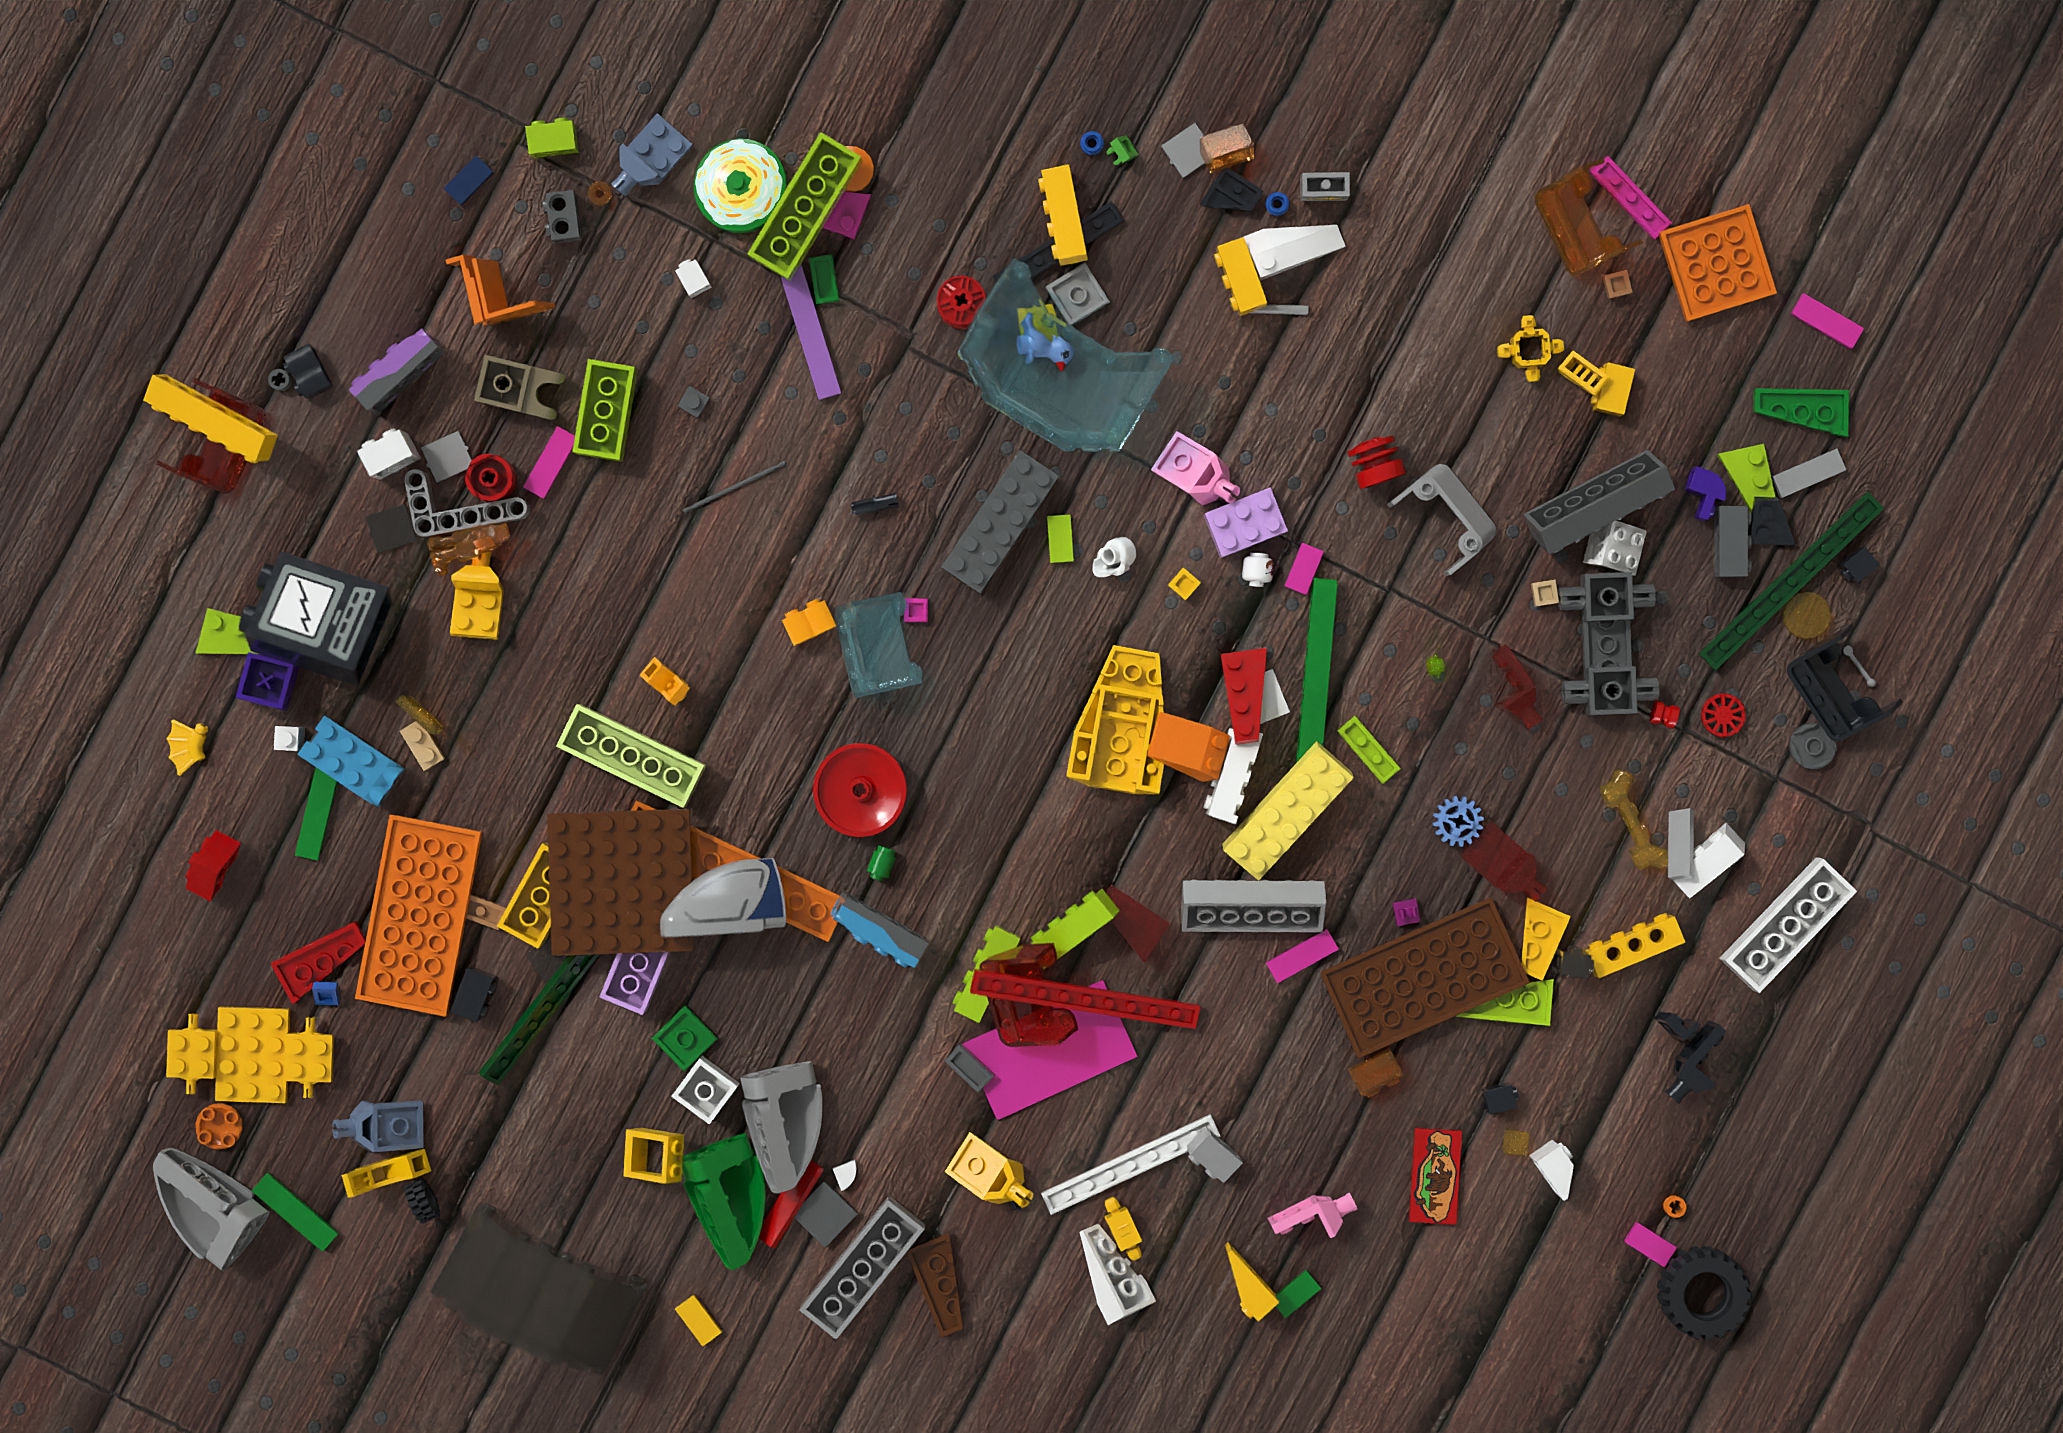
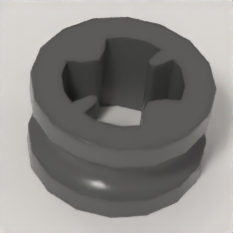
[268,369,292,391]

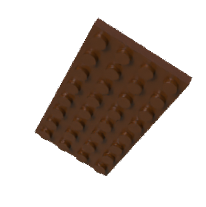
[1319,897,1530,1058]

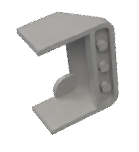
[1387,464,1496,577]

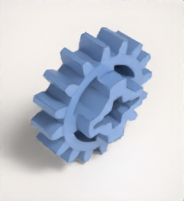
[1432,796,1484,847]

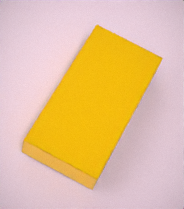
[675,1294,722,1347]

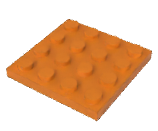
[1659,204,1777,322]

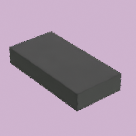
[945,1043,995,1093]

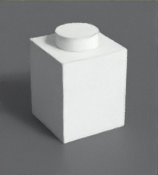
[676,259,711,298]
[274,726,305,751]

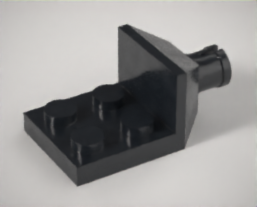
[1665,1020,1726,1104]

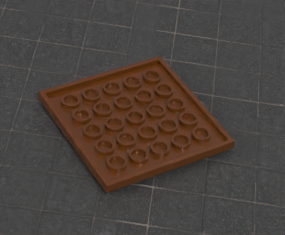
[547,809,695,956]

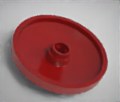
[813,743,907,837]

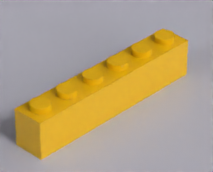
[144,374,278,463]

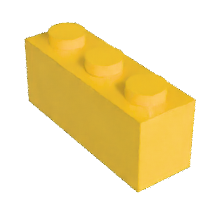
[1214,237,1267,316]

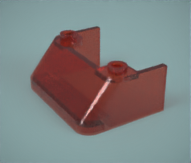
[156,378,266,494]

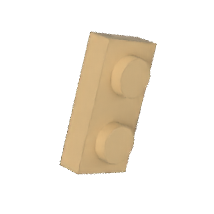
[400,719,445,771]

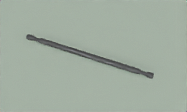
[683,461,786,513]

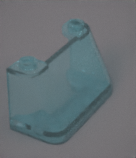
[835,592,922,698]

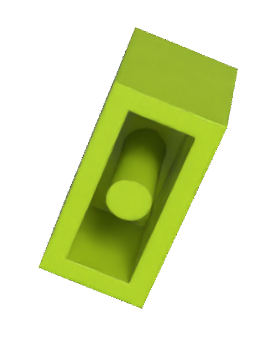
[525,118,579,158]

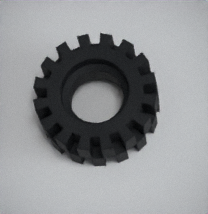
[404,1177,441,1224]

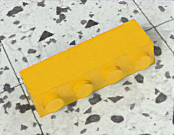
[1038,164,1088,266]

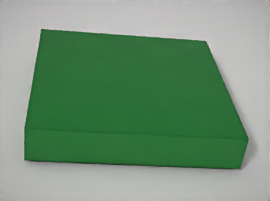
[652,1005,718,1071]

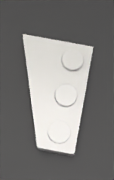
[1673,823,1745,898]

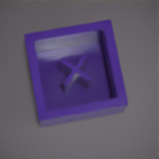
[236,652,299,712]

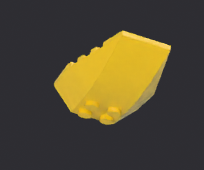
[1066,645,1164,794]

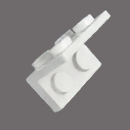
[1583,520,1646,575]

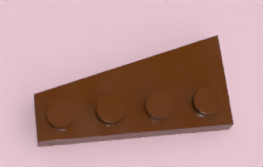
[906,1232,963,1338]

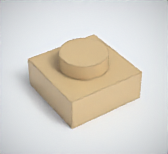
[1531,580,1559,607]

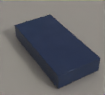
[443,155,494,206]

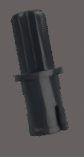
[851,493,898,515]

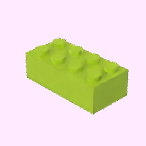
[573,359,638,462]

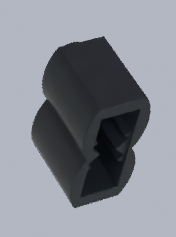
[283,343,334,400]

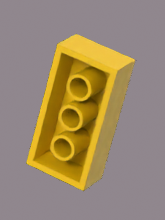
[497,842,551,949]

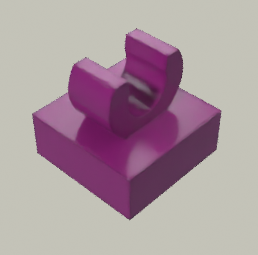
[1392,898,1421,926]

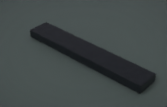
[993,201,1124,296]

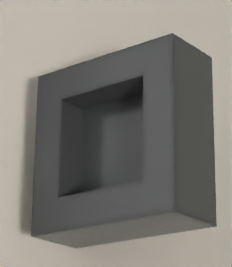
[678,386,710,419]

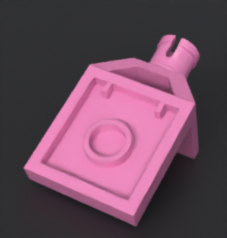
[1151,431,1240,506]
[1268,1193,1357,1238]

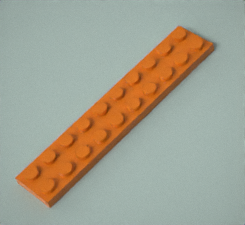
[631,800,840,942]

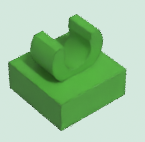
[1107,135,1139,165]

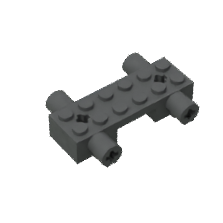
[1558,572,1659,715]

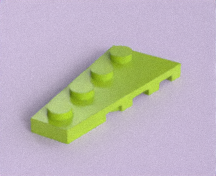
[1456,979,1554,1026]

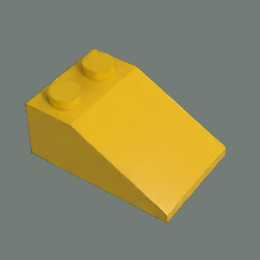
[1225,1242,1279,1321]

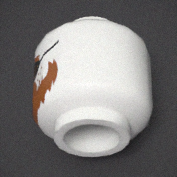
[1242,553,1274,587]

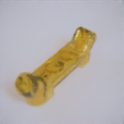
[1599,769,1668,871]

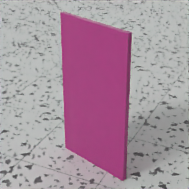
[963,980,1138,1120]

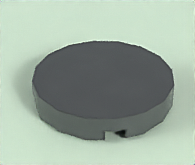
[1789,723,1837,769]

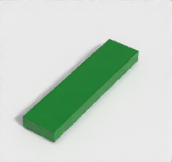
[295,767,338,861]
[252,1172,339,1252]

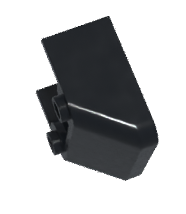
[1787,624,1903,741]

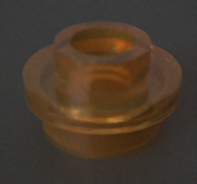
[588,181,612,205]

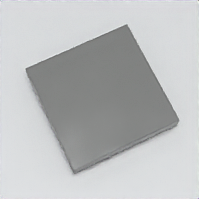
[1045,262,1110,327]

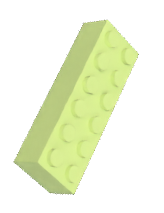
[556,704,707,808]

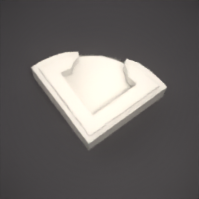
[833,1160,857,1191]

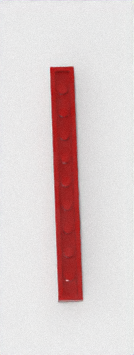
[970,969,1200,1029]

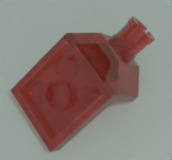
[1492,644,1543,729]
[1460,821,1547,902]

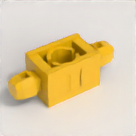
[1104,1197,1142,1261]

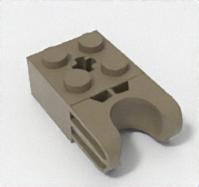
[474,355,566,419]

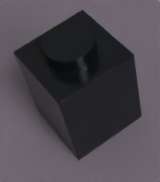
[1838,547,1880,584]
[1481,1082,1519,1114]

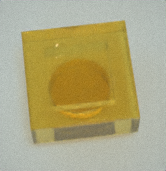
[1502,1129,1529,1156]

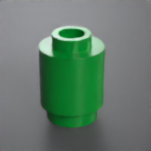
[867,845,896,881]

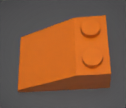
[1147,712,1230,782]

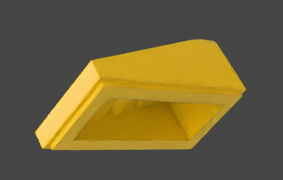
[1558,351,1610,396]

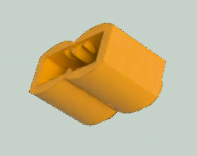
[782,599,837,646]

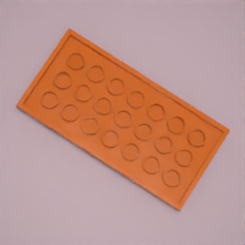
[355,814,483,1017]

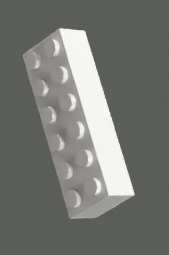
[1719,857,1857,993]

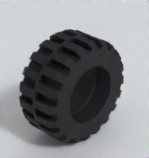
[1657,1246,1752,1340]

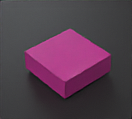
[904,598,928,622]

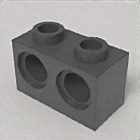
[543,190,582,244]

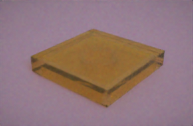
[395,696,444,734]

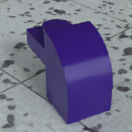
[1684,466,1726,521]

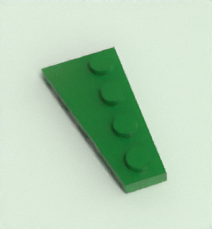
[1753,388,1849,437]

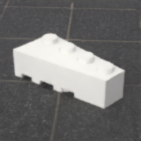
[1204,728,1263,824]

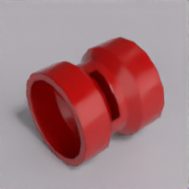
[1649,701,1680,729]

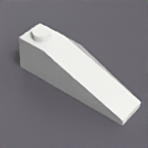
[1244,225,1346,281]
[1080,1224,1156,1325]

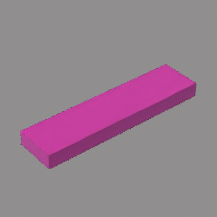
[1590,156,1672,240]

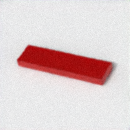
[758,1159,824,1248]

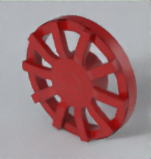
[1701,693,1746,737]

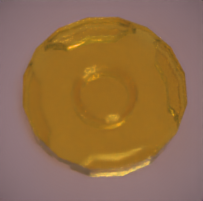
[1782,592,1831,639]

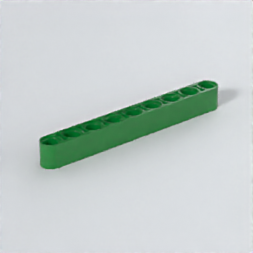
[1296,577,1337,763]

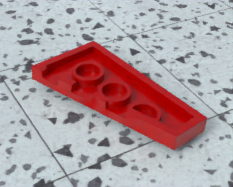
[1221,648,1267,745]
[271,921,366,1004]

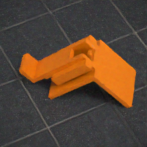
[446,255,556,326]

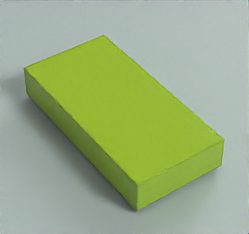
[1047,515,1074,563]

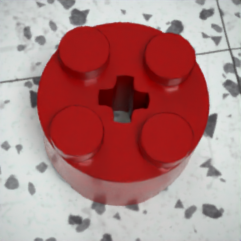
[465,454,517,502]

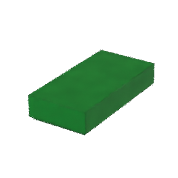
[809,254,840,305]
[1276,1269,1321,1318]

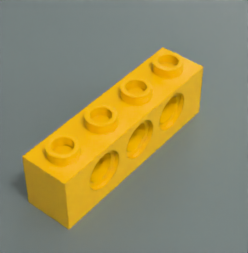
[1584,913,1685,978]

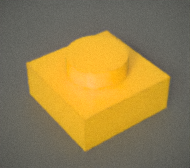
[1168,567,1201,600]

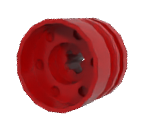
[937,275,986,330]
[1347,436,1407,490]

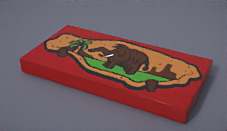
[1409,1128,1462,1225]

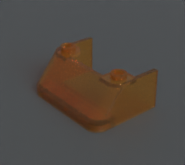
[1535,158,1643,276]

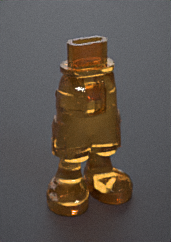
[428,523,511,577]

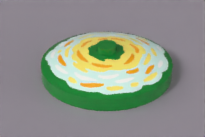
[694,139,787,233]

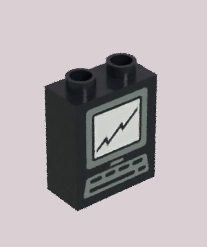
[239,551,392,687]

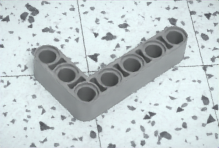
[405,469,531,538]

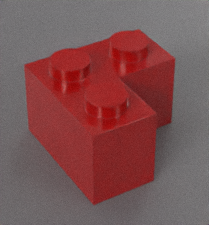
[185,830,241,902]

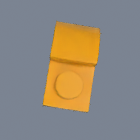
[640,657,690,706]

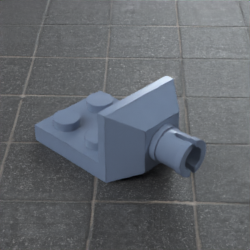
[611,113,693,196]
[332,1100,423,1152]

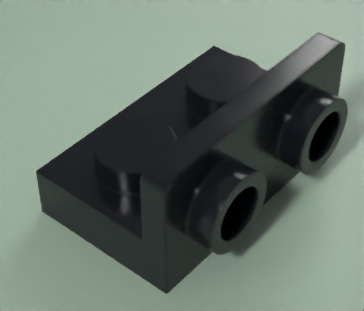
[1653,1011,1701,1041]

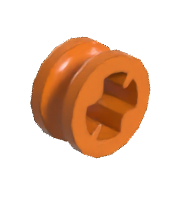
[1663,1195,1687,1218]

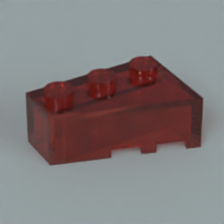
[1105,883,1170,962]

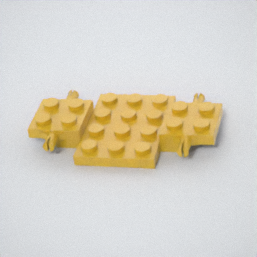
[166,1006,334,1103]

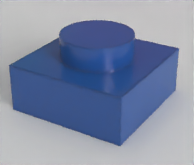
[312,982,341,1006]

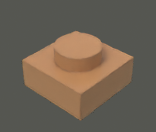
[1603,270,1633,299]

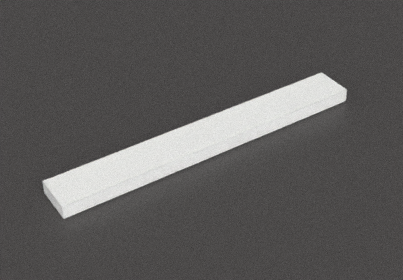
[1041,1115,1220,1215]

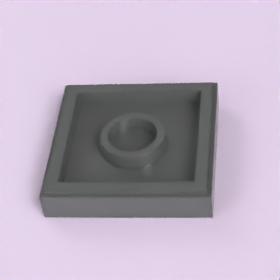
[794,1180,858,1247]

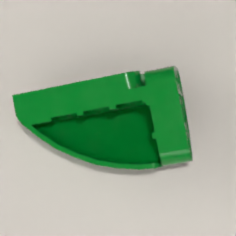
[682,1133,765,1270]

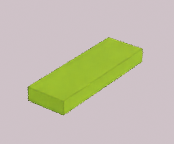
[1337,716,1400,784]

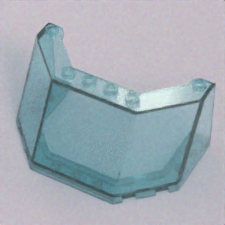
[957,258,1176,452]

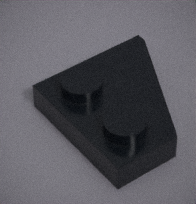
[1200,166,1264,212]

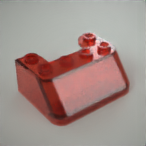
[979,943,1079,1047]

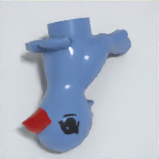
[1017,312,1074,372]

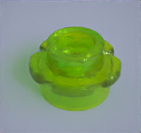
[1426,654,1444,677]

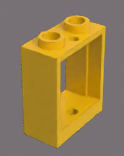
[624,1128,684,1184]

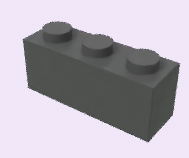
[1714,506,1751,577]

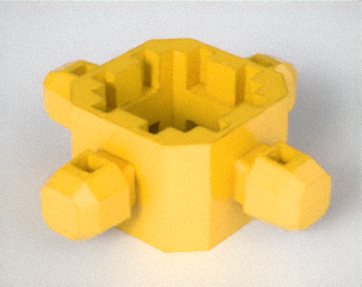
[1497,315,1564,382]

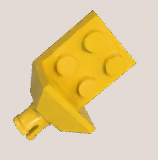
[450,549,504,640]
[945,1132,1033,1208]

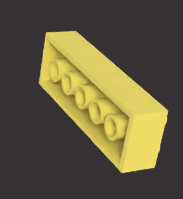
[1223,741,1354,881]

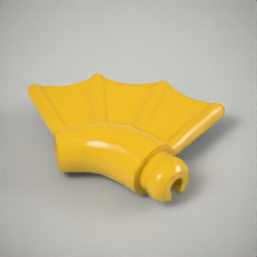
[167,720,208,776]

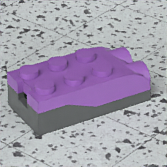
[349,328,446,415]

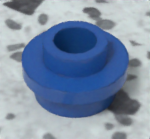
[1080,131,1104,155]
[1266,192,1289,216]

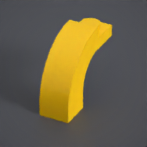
[342,1149,431,1198]

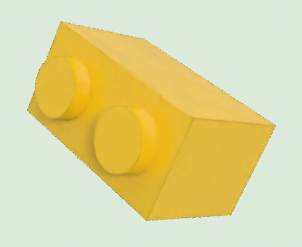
[1591,362,1635,417]

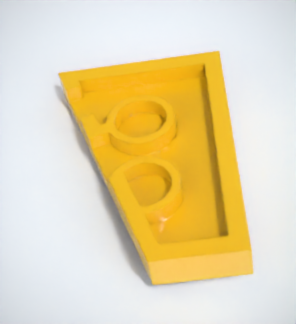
[1521,898,1571,981]

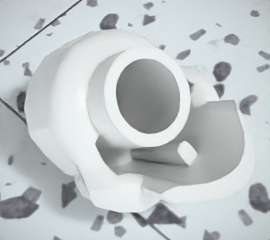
[1093,537,1136,577]

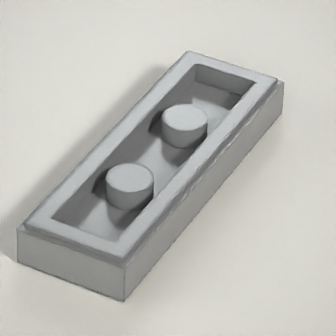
[1771,449,1846,498]
[1668,808,1694,880]

